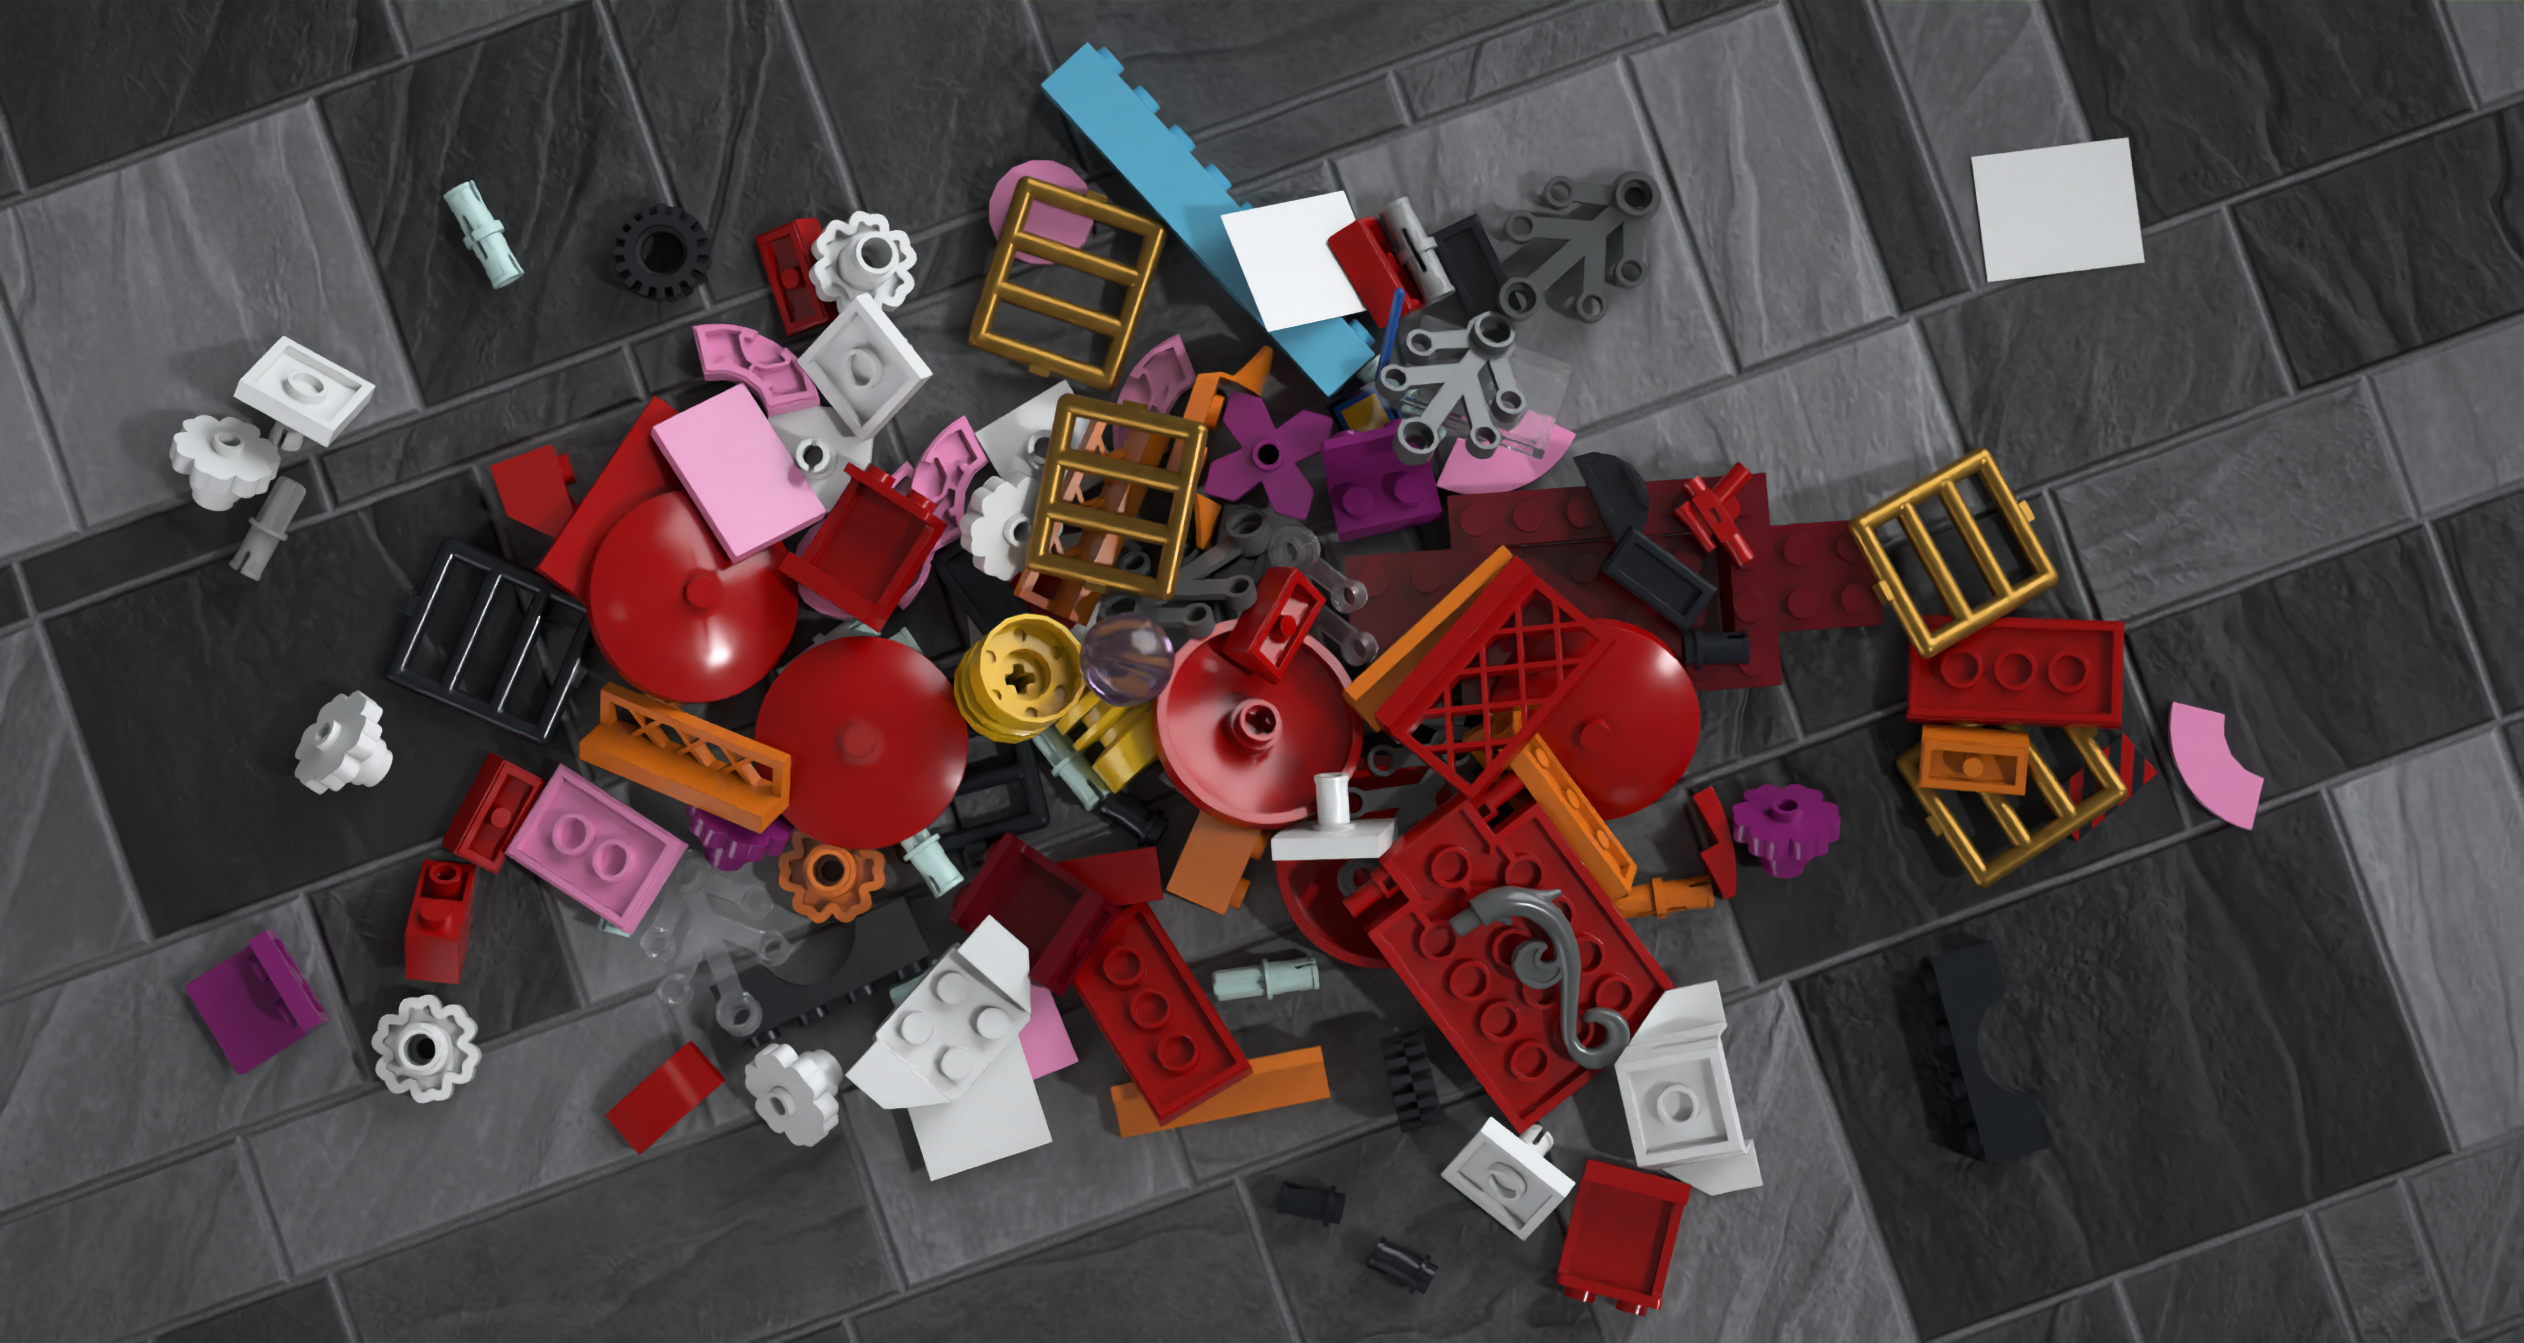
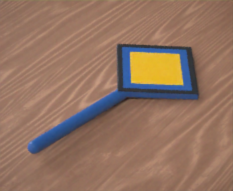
[1326,288,1405,432]

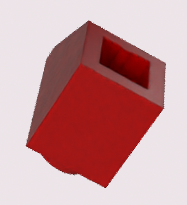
[490,444,578,539]
[405,859,477,984]

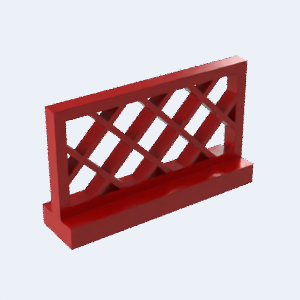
[1373,555,1617,804]

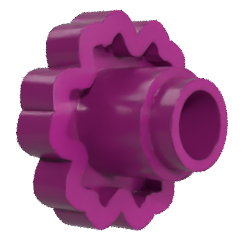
[1731,784,1841,878]
[685,804,795,871]

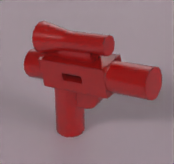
[1671,462,1755,568]

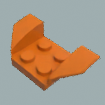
[1166,345,1276,552]

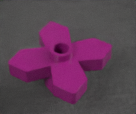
[1204,391,1333,521]

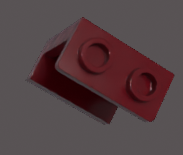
[948,832,1121,997]

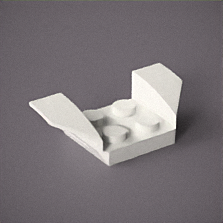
[845,914,1031,1109]
[1614,980,1763,1196]

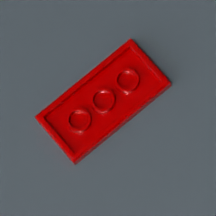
[534,396,686,606]
[1907,614,2124,729]
[1071,902,1253,1127]

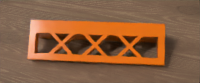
[1013,420,1171,627]
[1340,545,1514,734]
[579,681,791,834]
[1462,710,1637,902]
[1110,1045,1330,1138]

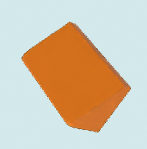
[1918,724,2029,796]

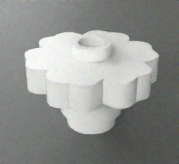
[809,211,917,314]
[169,415,281,511]
[960,471,1063,581]
[295,691,393,794]
[371,994,482,1103]
[745,1043,844,1147]

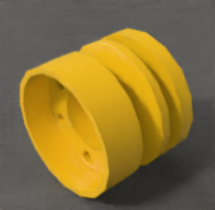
[954,613,1087,744]
[1054,652,1159,794]

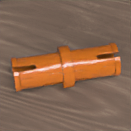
[1612,874,1714,920]

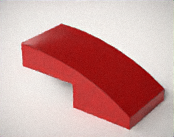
[1690,786,1737,900]
[1055,846,1164,906]
[605,1040,726,1155]

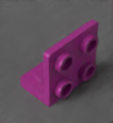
[1320,419,1443,542]
[185,930,331,1075]

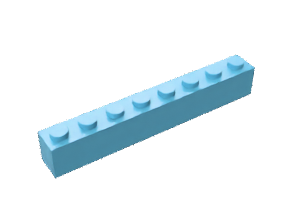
[1041,42,1376,401]

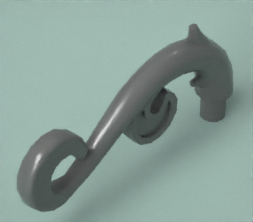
[1448,886,1630,1069]

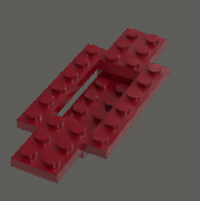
[1345,473,1884,706]

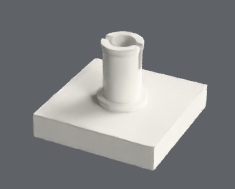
[797,292,933,443]
[233,336,376,451]
[974,379,1109,494]
[768,406,874,515]
[1271,772,1398,861]
[1441,1117,1575,1241]

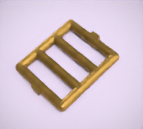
[967,176,1169,391]
[1025,393,1208,601]
[1848,447,2059,658]
[1896,723,2128,888]

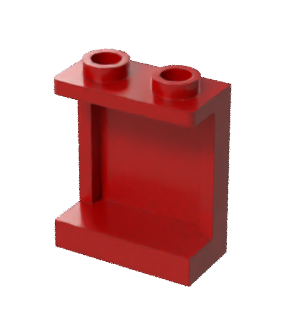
[778,462,948,633]
[1554,1157,1692,1317]

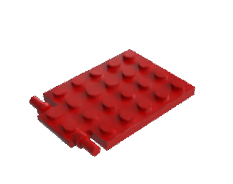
[1342,770,1676,1135]

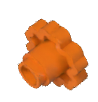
[778,829,886,923]

